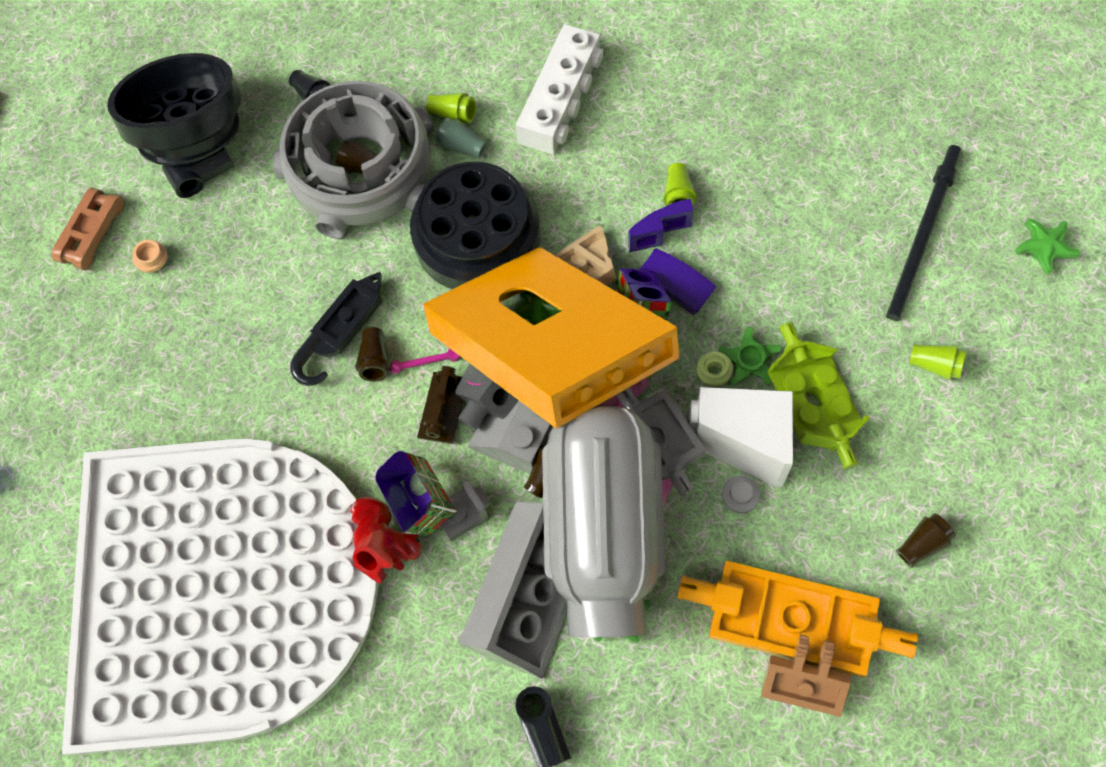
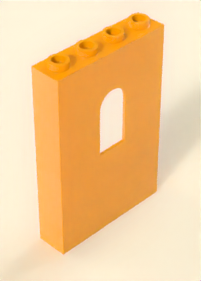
[423,247,680,429]

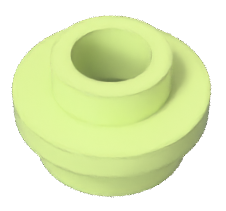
[697,351,733,387]

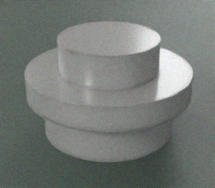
[722,476,760,513]

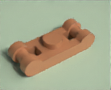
[52,187,125,271]

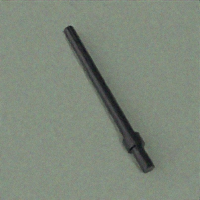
[886,145,962,321]

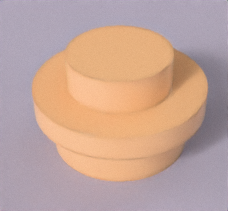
[132,240,168,273]

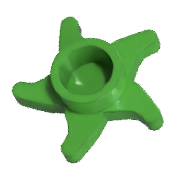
[1015,218,1080,274]
[513,292,561,325]
[718,326,781,386]

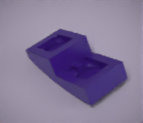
[628,199,694,253]
[640,248,716,315]

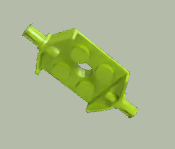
[767,322,870,470]

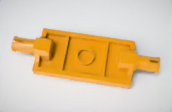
[677,560,918,678]

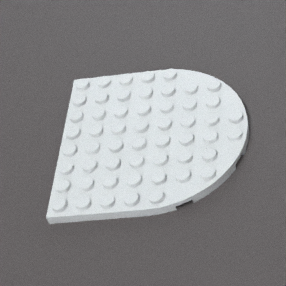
[62,439,378,756]

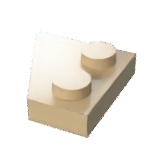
[554,226,617,286]

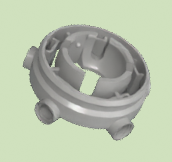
[273,81,434,239]

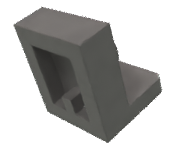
[442,479,490,542]

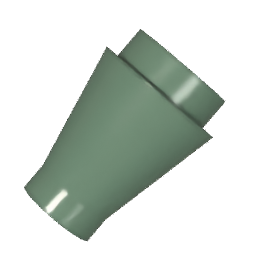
[436,117,487,159]

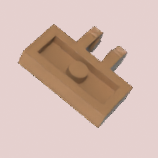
[761,634,851,717]

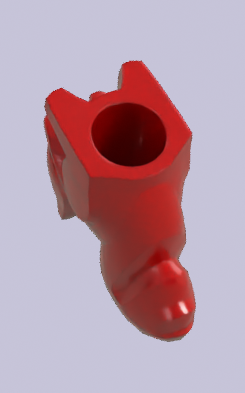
[350,496,422,584]

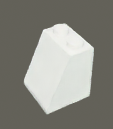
[688,387,793,487]

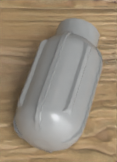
[542,406,665,637]

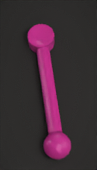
[390,348,461,374]

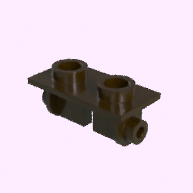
[417,366,463,444]

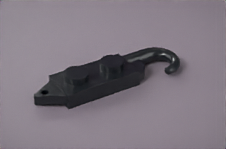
[290,272,382,386]

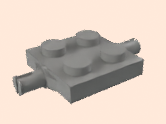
[617,388,706,496]

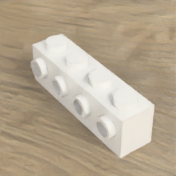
[515,24,603,155]

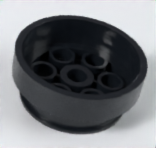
[107,53,241,165]
[410,162,540,289]

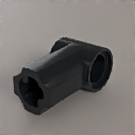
[162,147,234,198]
[515,686,572,767]

